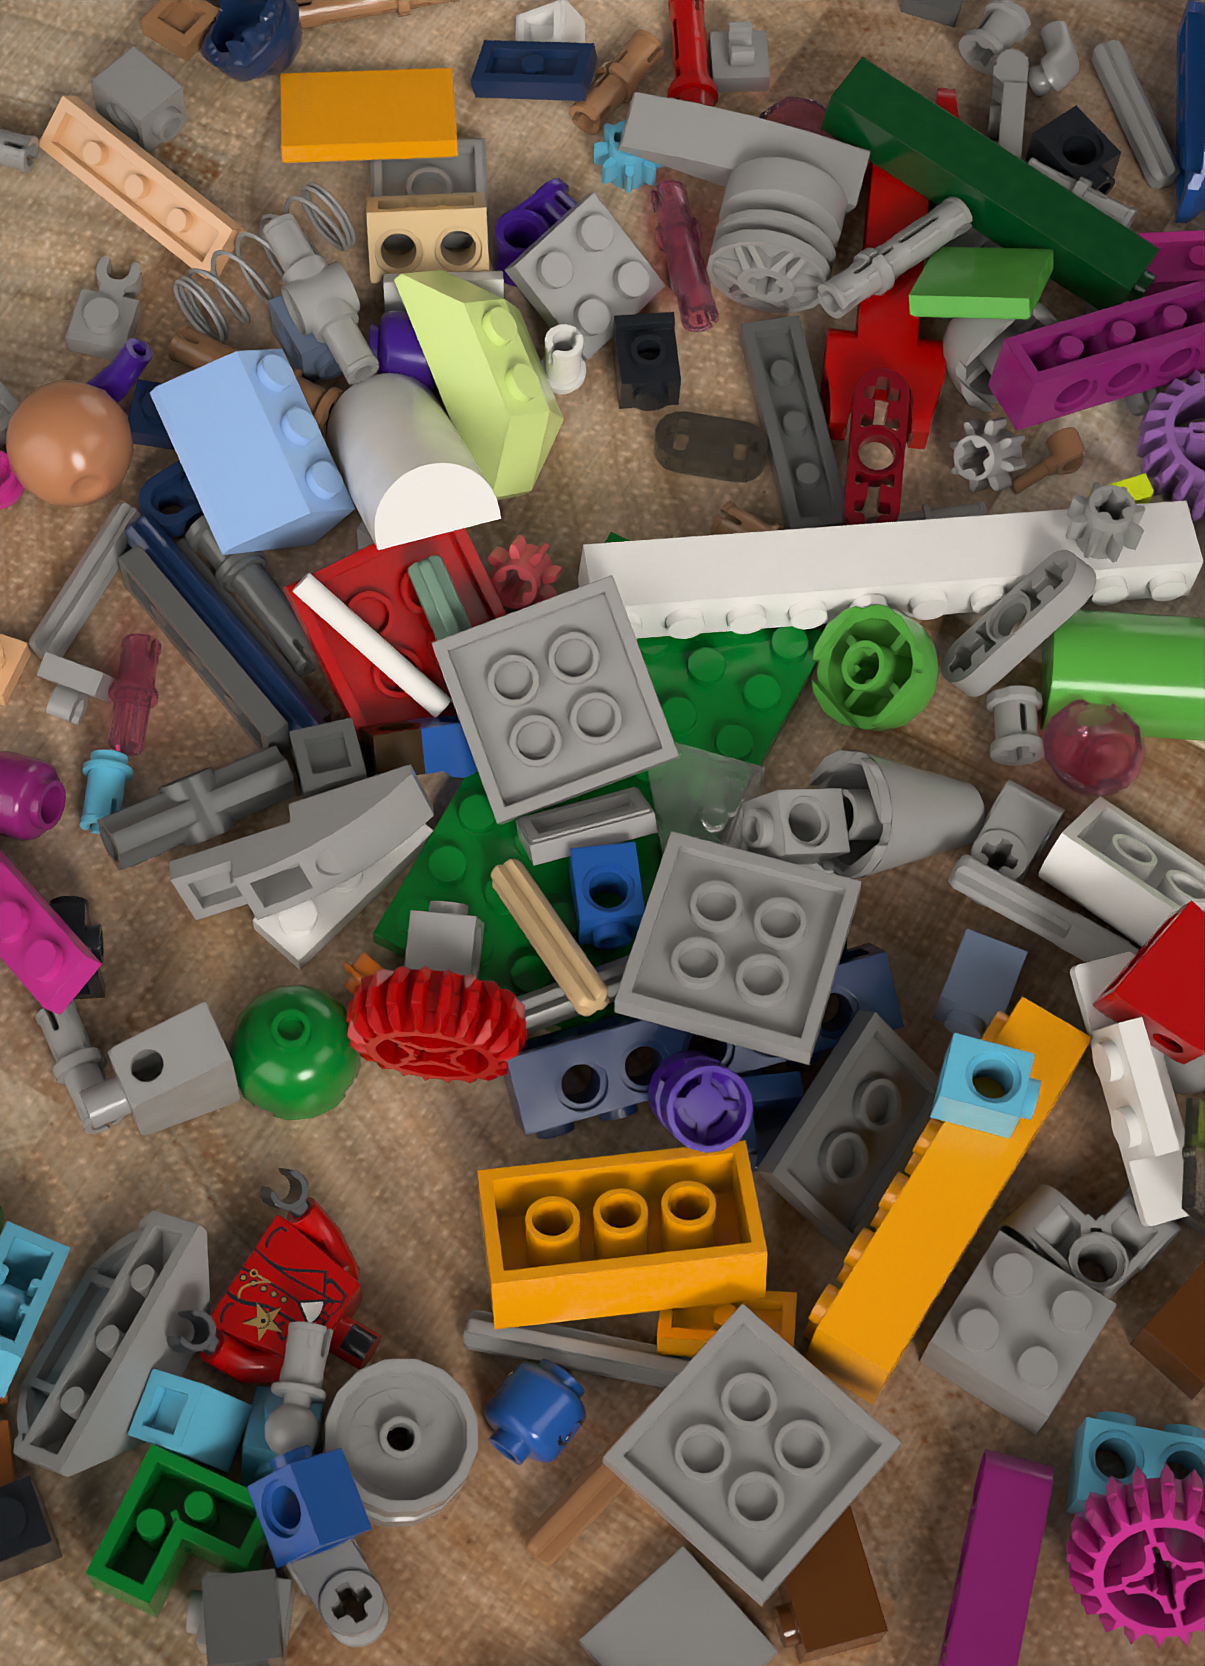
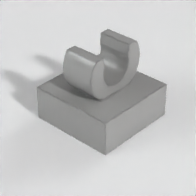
[708,21,770,92]
[37,652,119,725]

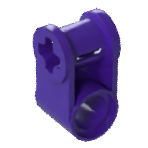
[492,178,577,287]

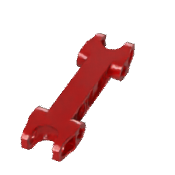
[820,87,960,450]

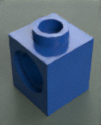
[568,842,645,949]
[247,1445,372,1568]

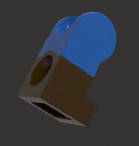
[359,715,478,778]

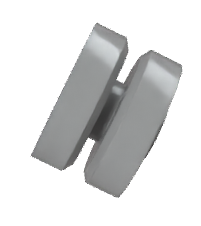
[321,1359,478,1527]

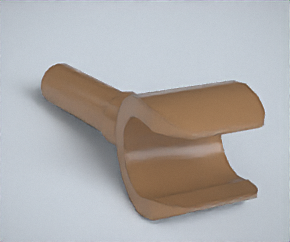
[1010,427,1084,495]

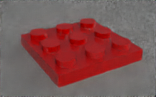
[282,528,507,746]

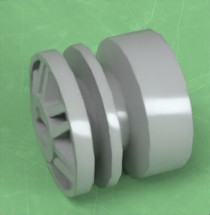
[706,157,848,313]

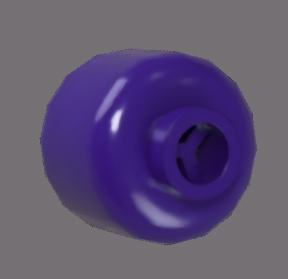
[369,310,436,390]

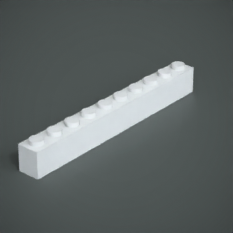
[578,501,1204,639]

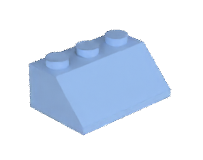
[150,349,355,555]

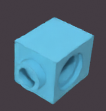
[930,1033,1041,1139]
[127,1368,253,1472]

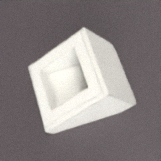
[516,0,585,43]

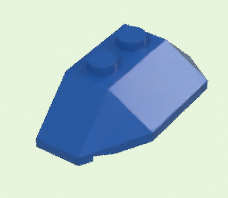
[1175,0,1205,224]

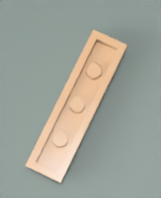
[39,95,245,279]

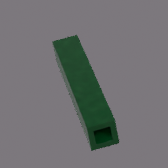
[820,56,1160,310]

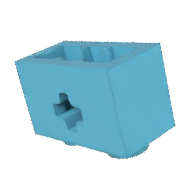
[0,1221,70,1398]

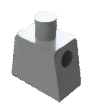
[79,1001,241,1135]

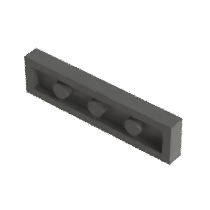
[739,315,844,530]

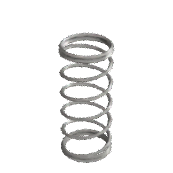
[174,182,356,343]

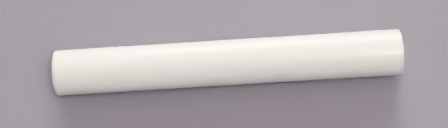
[292,573,451,718]

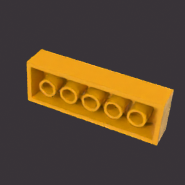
[802,996,1092,1405]

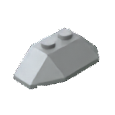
[13,1210,211,1477]

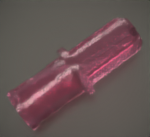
[107,633,162,757]

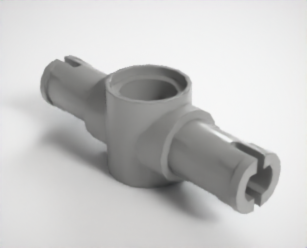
[263,214,379,384]

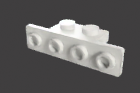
[1070,952,1205,1227]

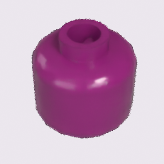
[0,751,66,841]

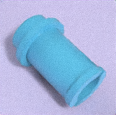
[79,749,133,834]

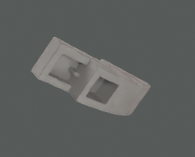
[170,764,434,920]

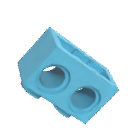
[1065,1411,1205,1514]

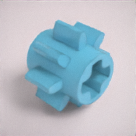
[593,120,664,193]

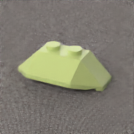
[394,270,564,500]

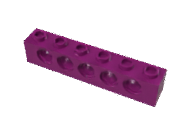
[988,279,1205,431]

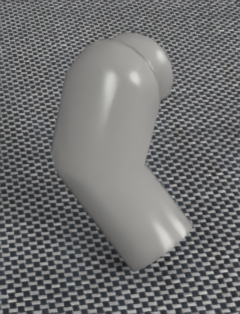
[1028,21,1079,96]

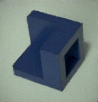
[739,1071,804,1173]

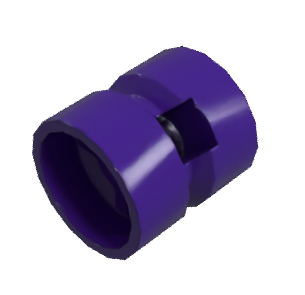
[648,1050,753,1153]

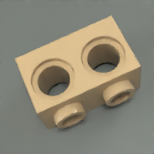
[366,192,489,287]

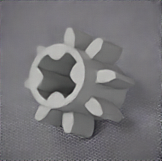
[949,417,1027,492]
[1065,482,1145,563]

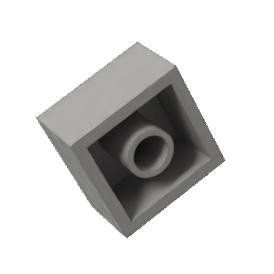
[920,1231,1117,1435]

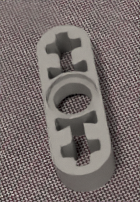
[942,550,1096,697]

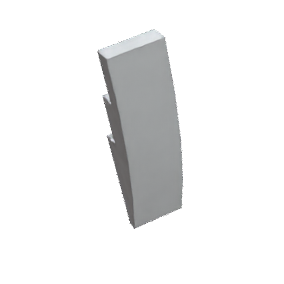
[618,92,870,213]

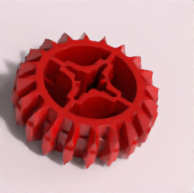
[346,966,527,1084]

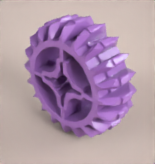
[1136,369,1205,523]

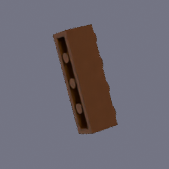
[773,1506,888,1664]

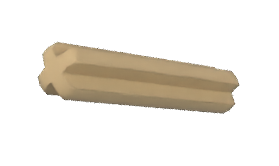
[491,859,609,1016]

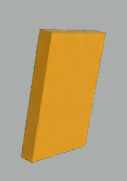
[280,68,458,163]

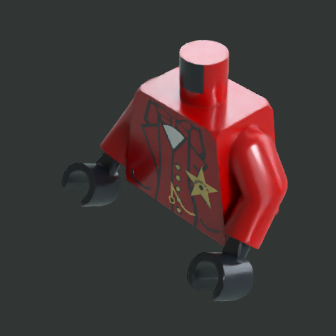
[167,1168,382,1384]

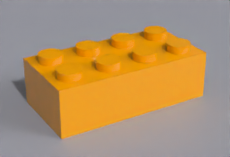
[477,1140,768,1330]

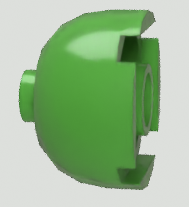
[812,604,940,731]

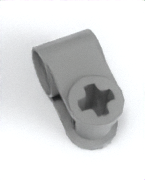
[967,779,1065,907]
[286,1538,389,1647]

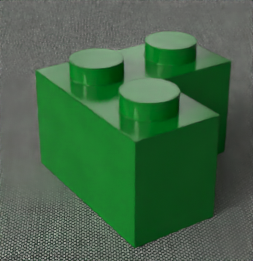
[85,1444,269,1618]

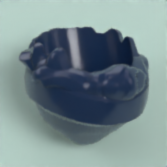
[201,0,302,82]

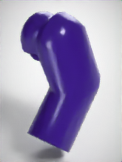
[86,338,153,403]

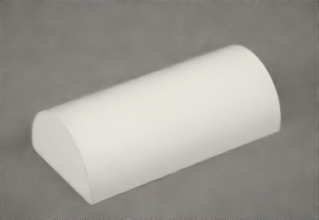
[327,373,501,550]
[1038,796,1205,947]

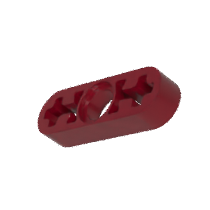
[842,368,910,526]

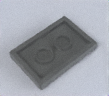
[756,1010,939,1252]

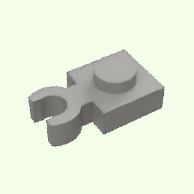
[65,256,143,360]

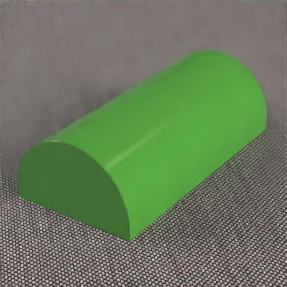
[1042,609,1205,741]

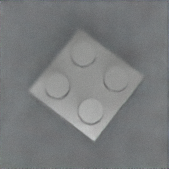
[505,192,666,361]

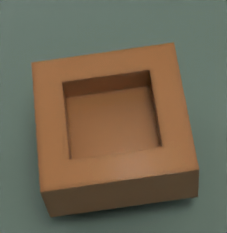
[141,0,219,62]

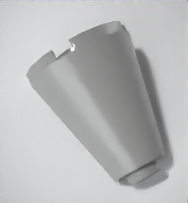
[809,750,986,879]

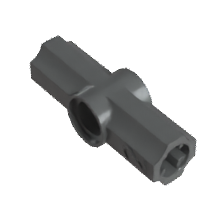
[97,745,296,870]

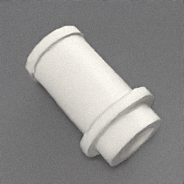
[541,324,587,394]

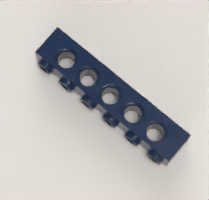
[504,943,904,1139]

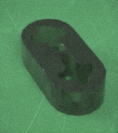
[654,411,768,483]

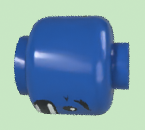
[484,1359,586,1465]

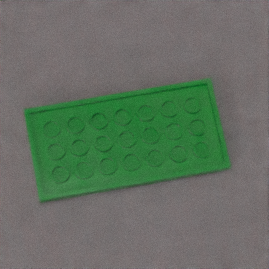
[373,532,823,1032]

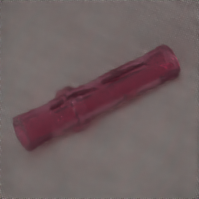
[650,180,719,332]

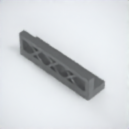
[118,538,332,756]

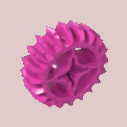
[1066,1464,1205,1649]

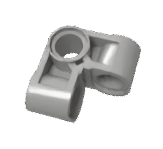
[998,1182,1182,1300]

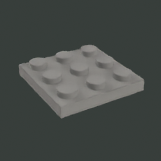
[432,575,680,825]
[615,831,862,1065]
[602,1303,902,1607]

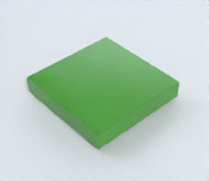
[909,247,1054,320]

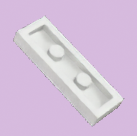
[253,824,433,970]

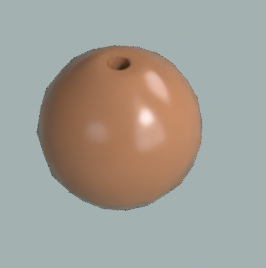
[5,380,134,508]

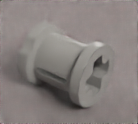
[959,0,1031,74]
[986,686,1047,766]

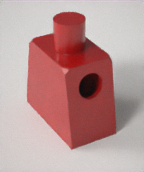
[1092,900,1205,1065]

